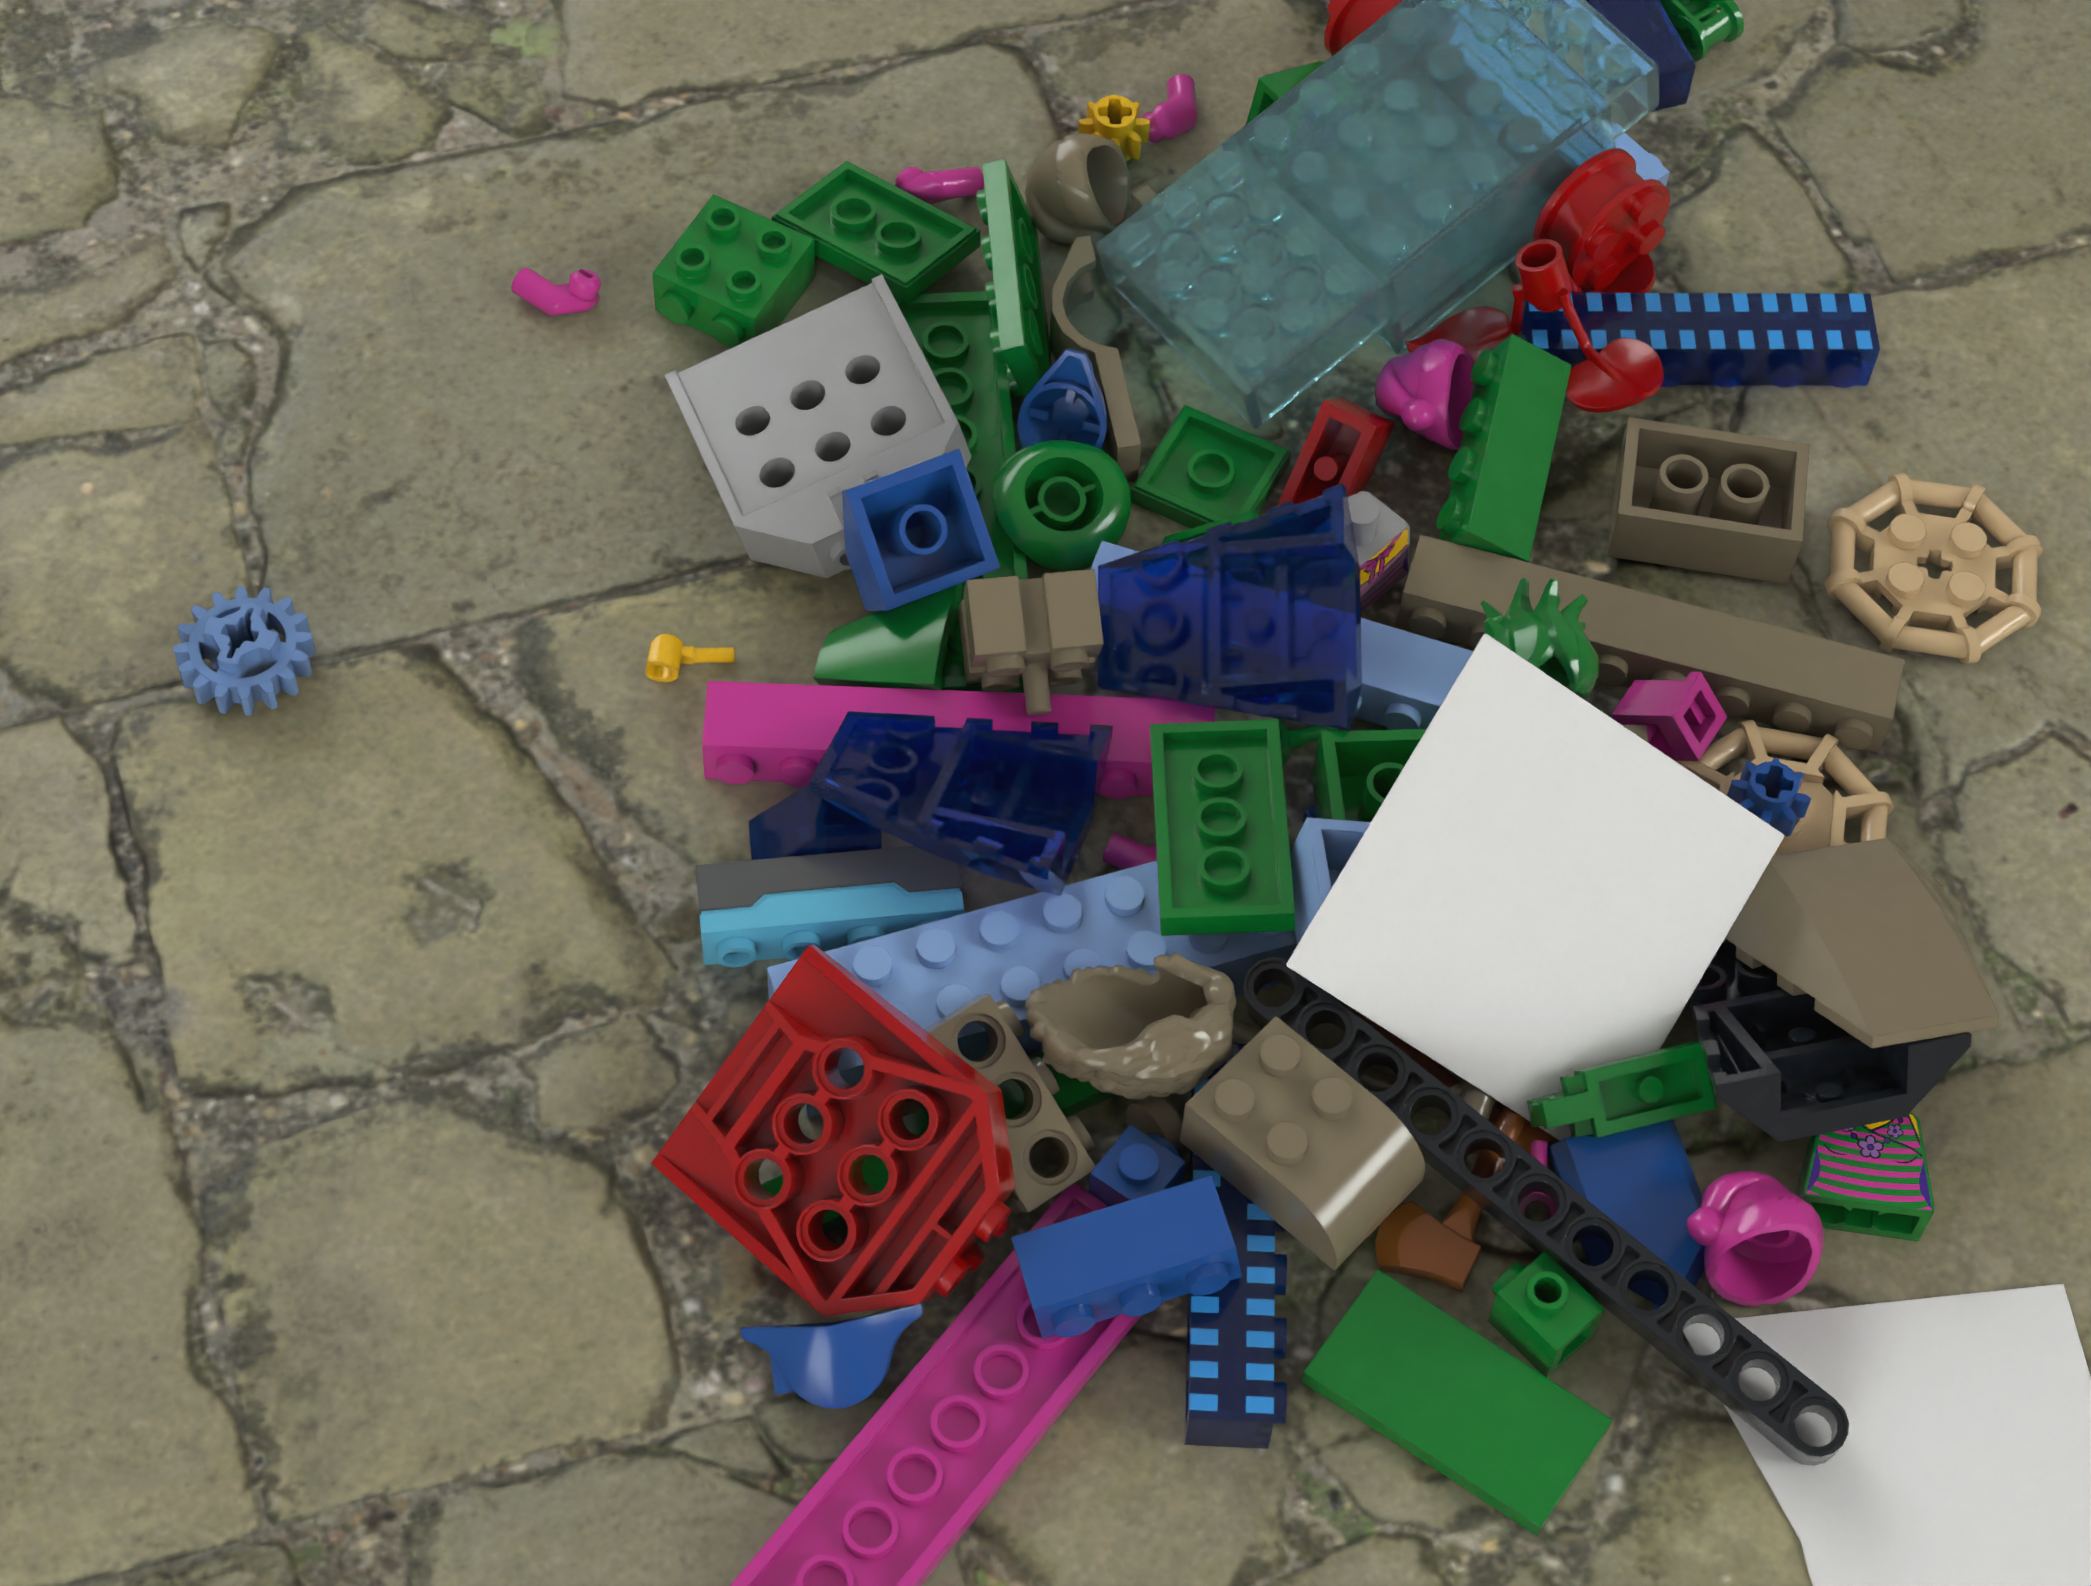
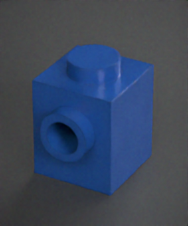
[1088,1124,1186,1207]

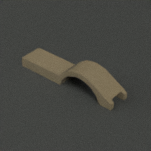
[1049,236,1141,482]

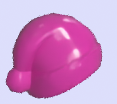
[1375,339,1475,449]
[1687,1171,1823,1307]

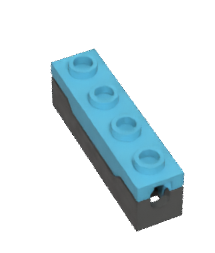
[695,842,964,968]

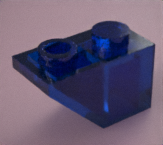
[748,778,882,860]

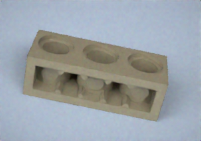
[924,994,1096,1213]

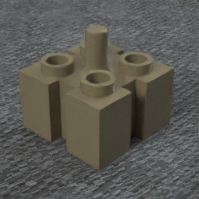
[958,569,1104,717]

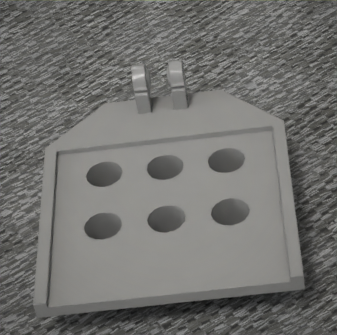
[665,274,971,578]

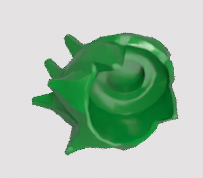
[1480,578,1599,699]

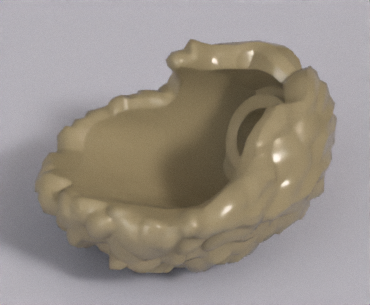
[1025,952,1237,1099]

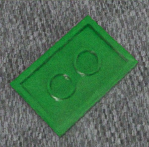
[772,161,981,304]

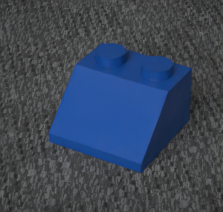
[842,449,1000,611]

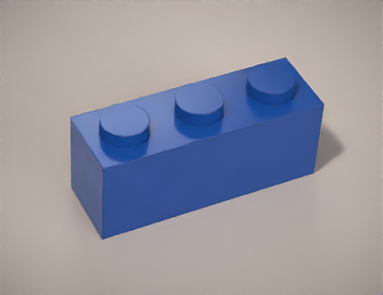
[1011,1175,1242,1339]

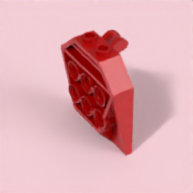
[651,944,1016,1316]

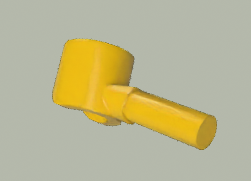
[645,634,735,682]

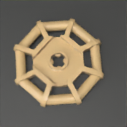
[1824,473,2043,664]
[1676,720,1894,856]

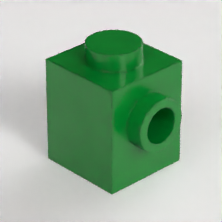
[1488,1251,1605,1378]

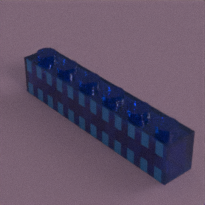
[1517,293,1880,388]
[1184,1043,1287,1449]

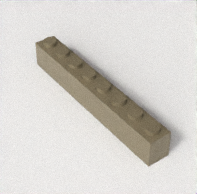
[1396,534,1906,753]

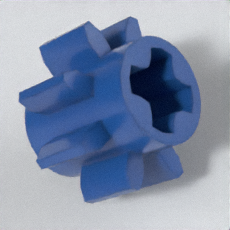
[1727,758,1811,837]

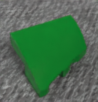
[813,583,963,690]

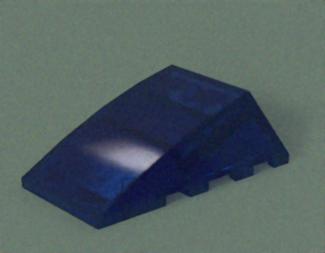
[1098,483,1362,730]
[809,711,1113,896]

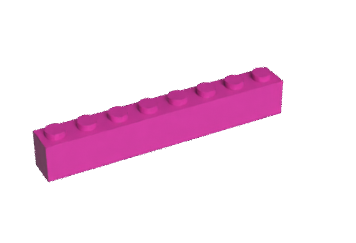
[702,681,1215,799]

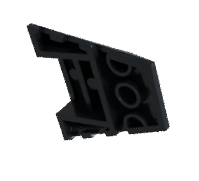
[1688,940,1972,1142]

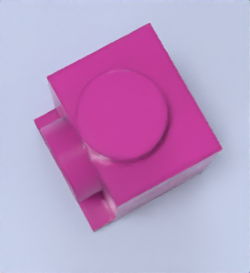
[1612,672,1727,761]

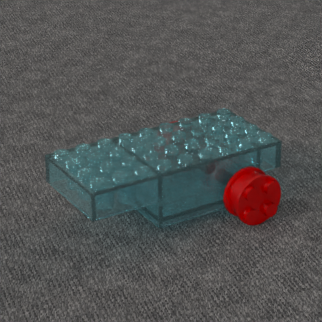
[1096,0,1670,430]

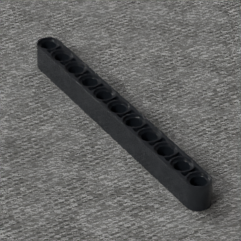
[1243,957,1849,1466]

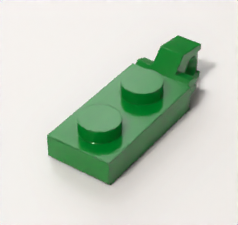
[1527,1041,1717,1138]

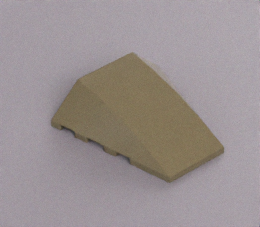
[1722,838,1999,1048]

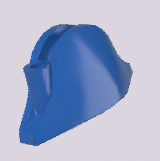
[1017,349,1107,449]
[740,1303,924,1408]

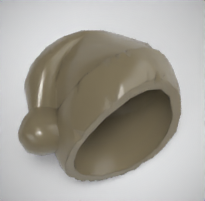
[1025,133,1130,255]

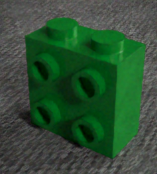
[652,194,816,348]

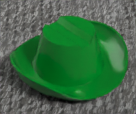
[992,440,1131,572]

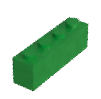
[1436,334,1572,562]

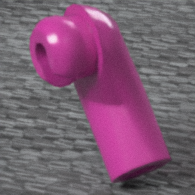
[895,167,984,205]

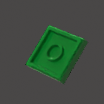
[1130,405,1292,528]

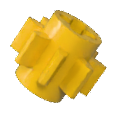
[1078,95,1150,162]

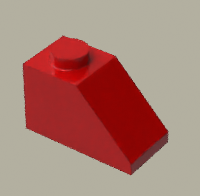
[1275,398,1396,530]

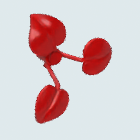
[1406,239,1664,413]

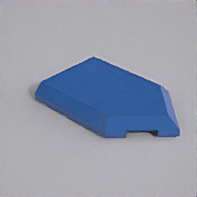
[1548,1119,1705,1309]

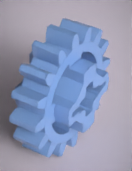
[173,586,316,716]

